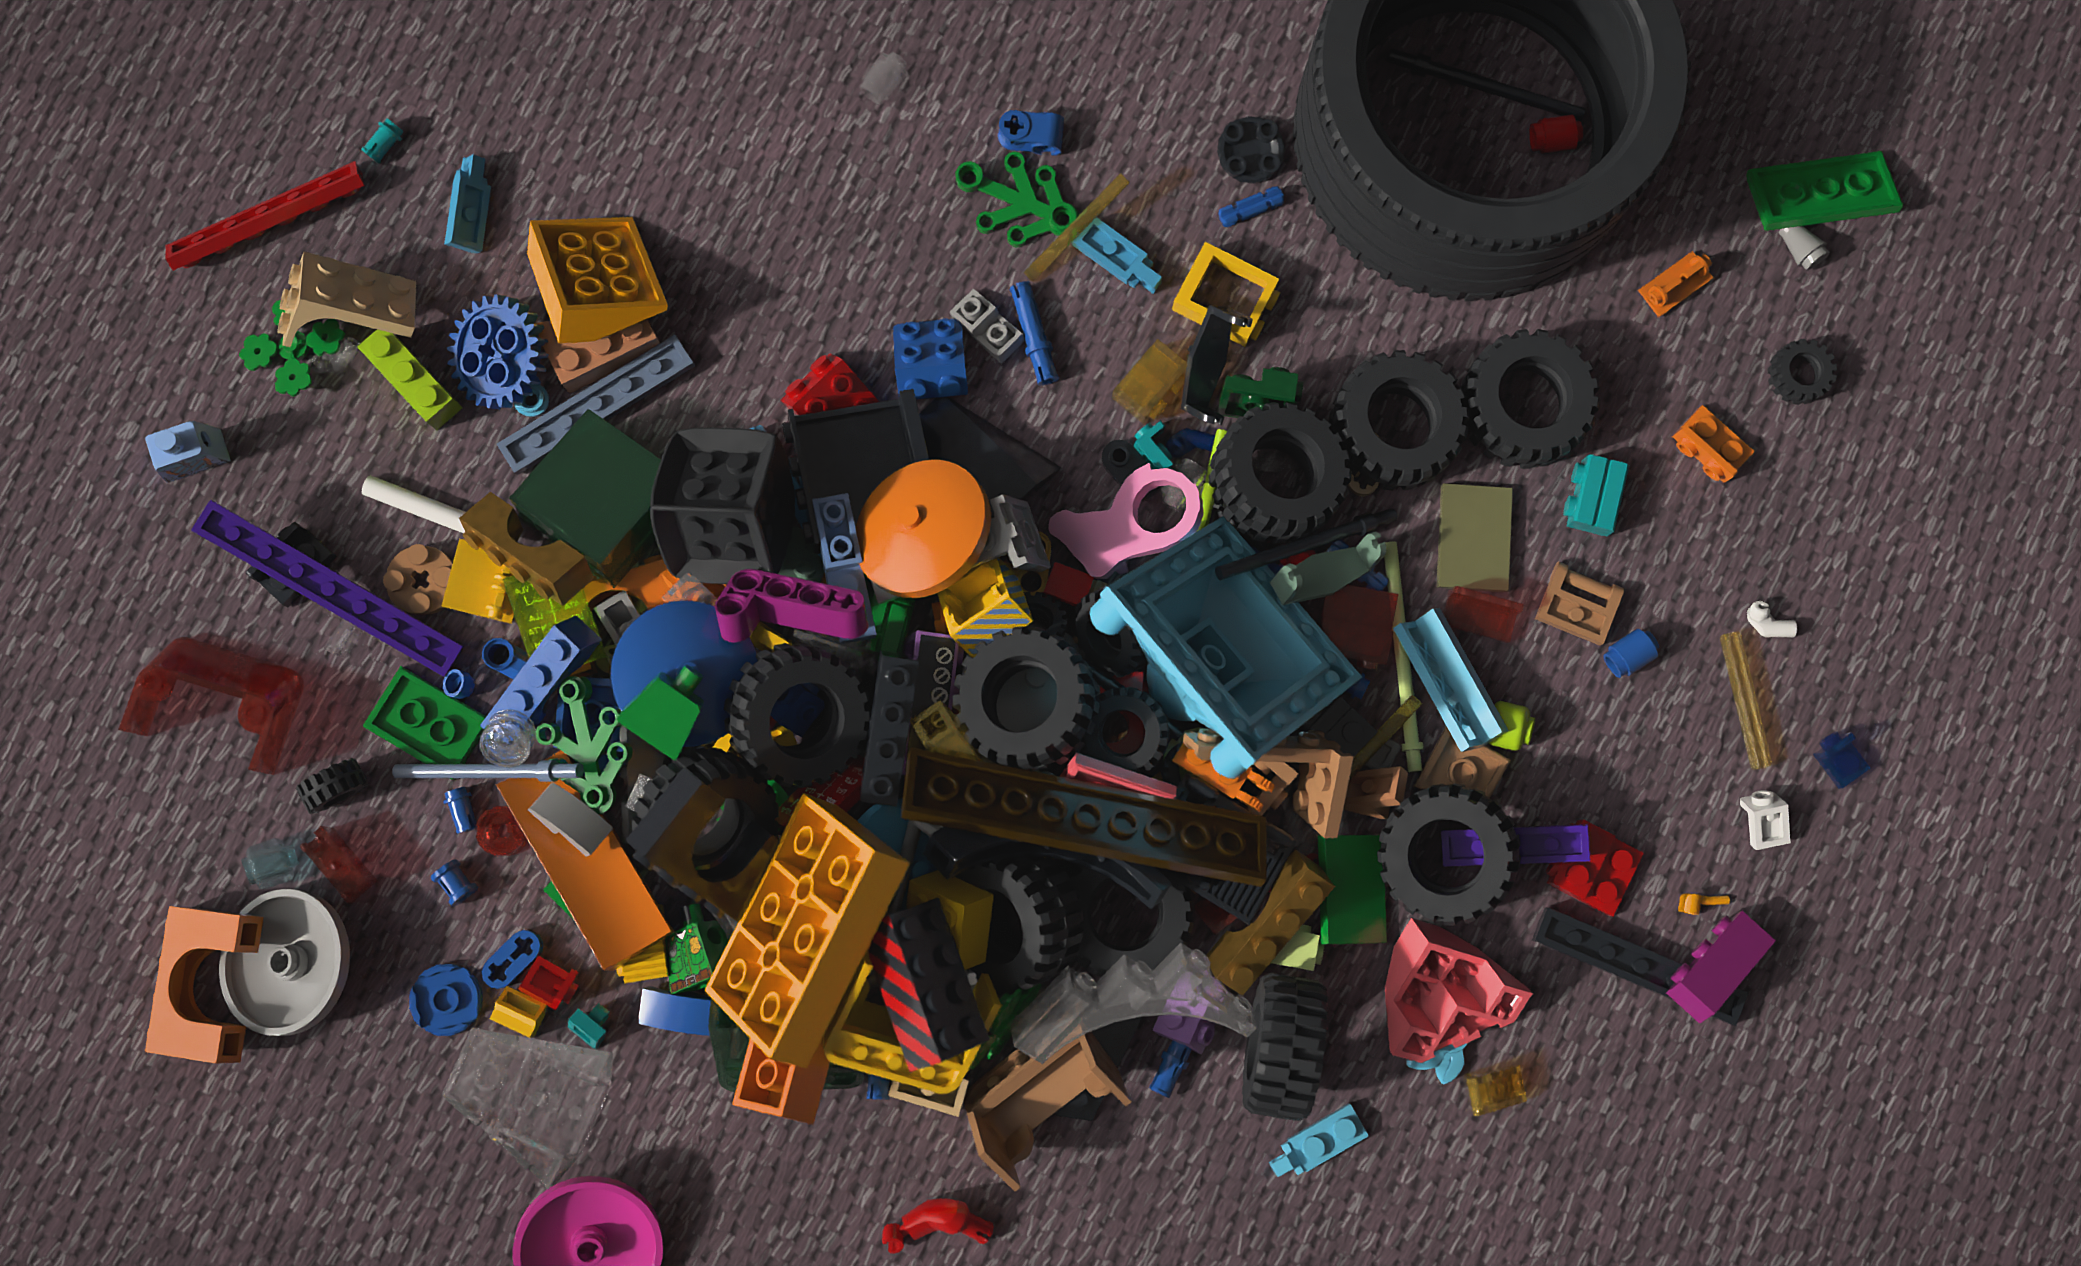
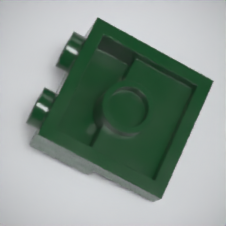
[1217,367,1304,418]

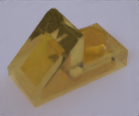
[1463,1065,1527,1116]

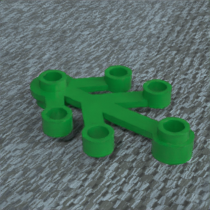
[955,151,1080,248]
[536,676,633,814]

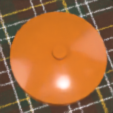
[856,460,991,598]

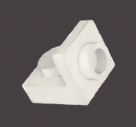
[1740,790,1791,850]

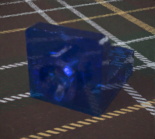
[1813,731,1871,789]

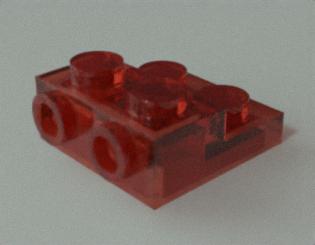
[1319,584,1399,670]

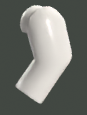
[1747,601,1797,638]

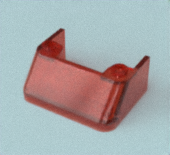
[118,637,304,775]

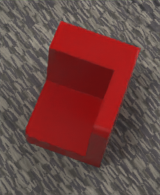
[1042,562,1094,607]

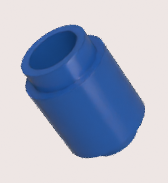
[1603,629,1659,678]

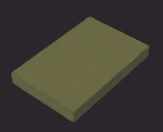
[1437,483,1512,593]

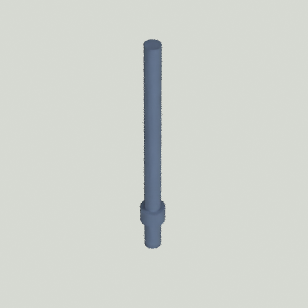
[392,760,584,782]

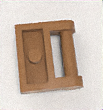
[1535,561,1624,646]

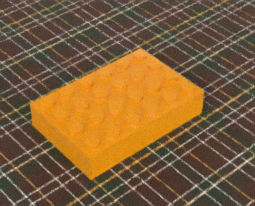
[705,793,910,1068]

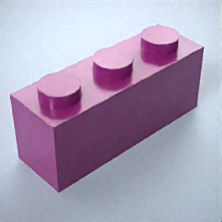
[1666,911,1776,1024]

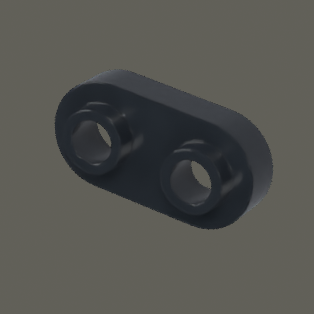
[1101,440,1159,502]

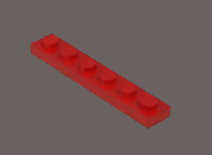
[165,161,364,271]

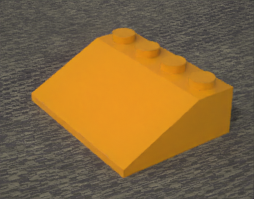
[527,217,668,343]

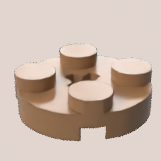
[383,544,453,615]

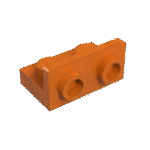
[1672,405,1754,483]

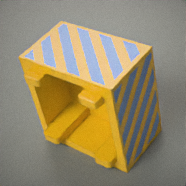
[937,557,1033,658]

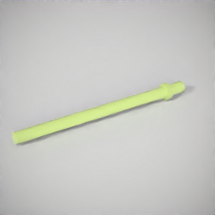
[1384,542,1423,772]

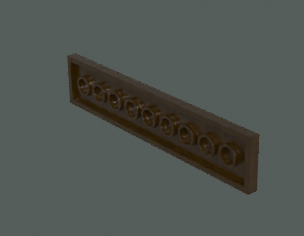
[901,747,1267,887]

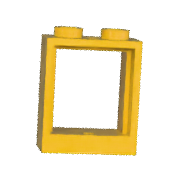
[1172,242,1281,347]

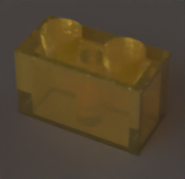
[1112,339,1187,424]

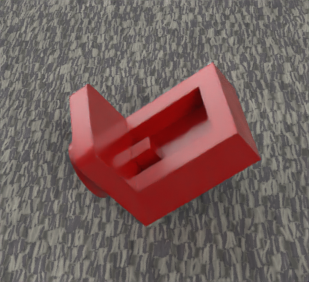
[518,956,579,1011]

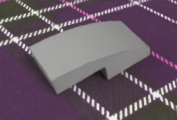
[949,289,1025,364]
[528,782,613,856]

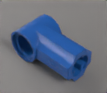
[482,638,532,680]

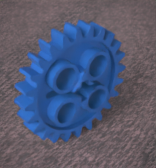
[447,294,549,409]

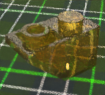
[910,700,984,762]

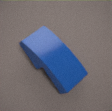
[638,986,718,1036]

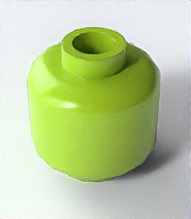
[1489,701,1535,751]

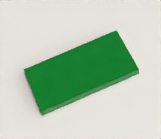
[1746,151,1903,231]

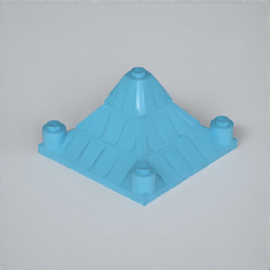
[1090,516,1362,779]

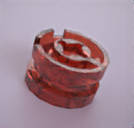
[476,806,528,856]

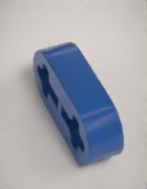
[482,930,543,989]

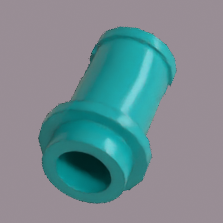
[361,118,404,164]

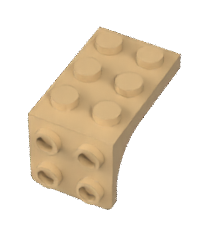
[278,252,416,347]

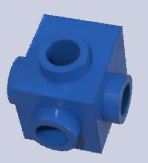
[771,682,825,737]

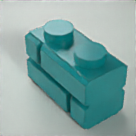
[1563,455,1629,537]

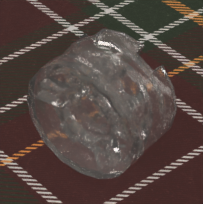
[480,709,536,768]

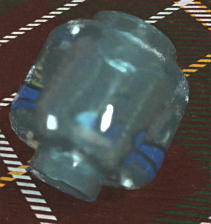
[241,838,300,890]

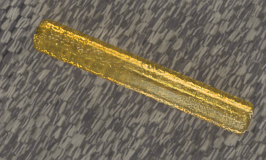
[1720,632,1772,770]

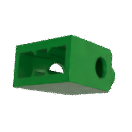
[616,665,704,761]

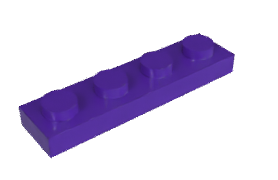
[1441,824,1590,866]

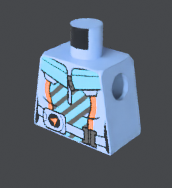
[145,421,230,483]

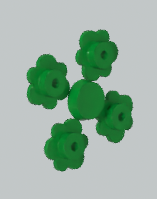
[239,300,345,397]
[969,984,1042,1070]

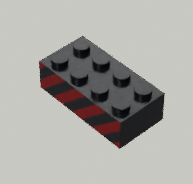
[867,897,990,1072]

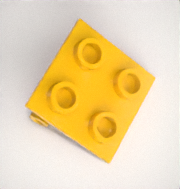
[441,538,522,624]

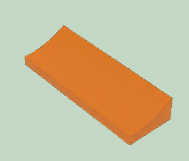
[496,750,674,971]

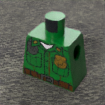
[665,904,730,994]

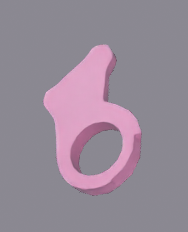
[1049,463,1204,579]

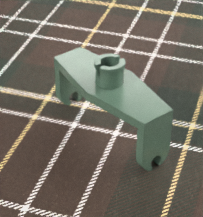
[1270,532,1386,605]

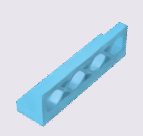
[1393,608,1509,752]

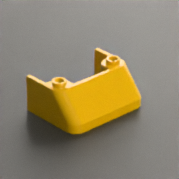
[822,951,1001,1094]

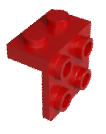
[781,353,879,415]

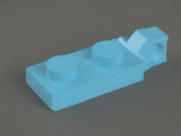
[1269,1103,1369,1177]

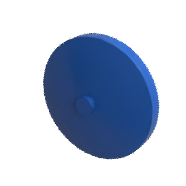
[611,601,758,747]

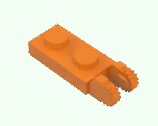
[1171,730,1275,812]

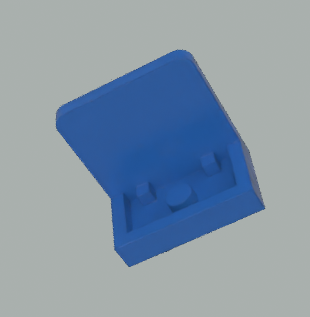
[893,319,968,399]

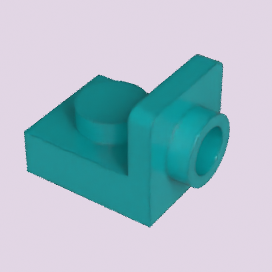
[1134,420,1173,469]

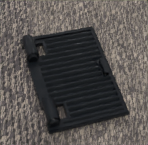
[1158,773,1297,925]

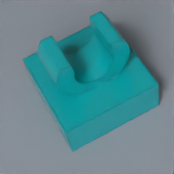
[568,1003,610,1050]

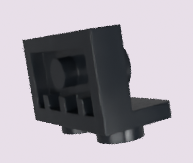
[246,522,337,608]

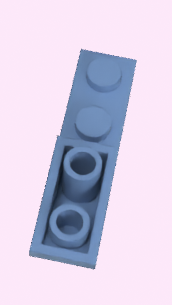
[812,493,877,645]

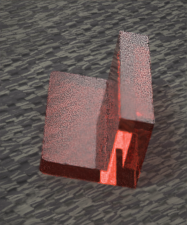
[1443,586,1524,643]

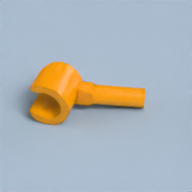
[1678,894,1730,915]

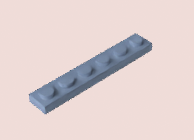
[497,335,695,476]

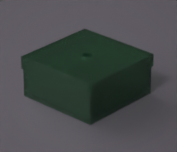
[509,409,661,588]

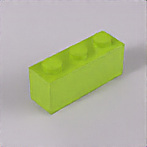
[357,329,463,430]

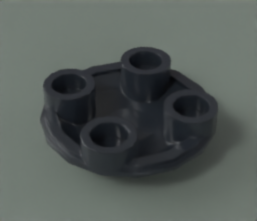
[1217,116,1285,184]

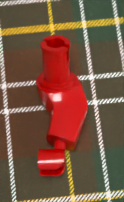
[882,1198,994,1254]

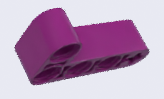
[715,569,868,642]

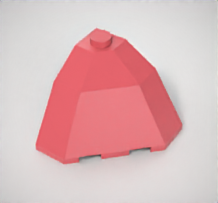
[1385,918,1533,1063]

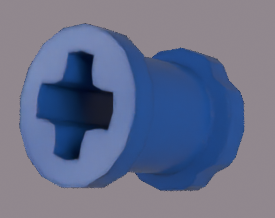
[430,859,479,907]

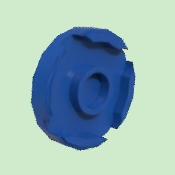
[409,964,483,1036]

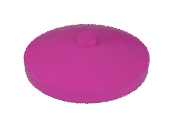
[513,1176,663,1266]

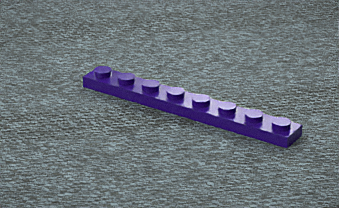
[191,500,464,677]

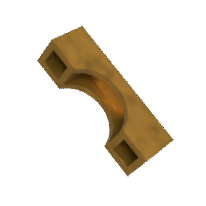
[459,492,594,606]
[1204,849,1335,996]

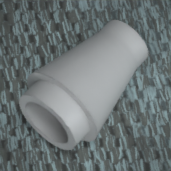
[1778,226,1830,271]

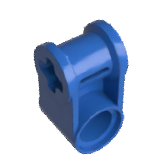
[998,110,1064,156]

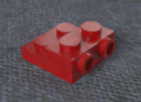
[1546,819,1644,917]

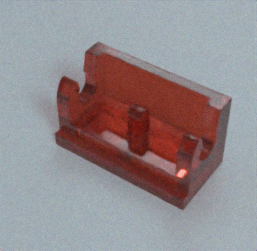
[300,826,378,905]

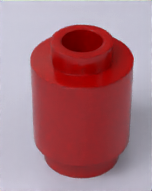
[1529,115,1583,154]

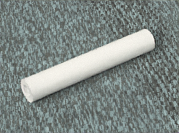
[362,475,465,533]

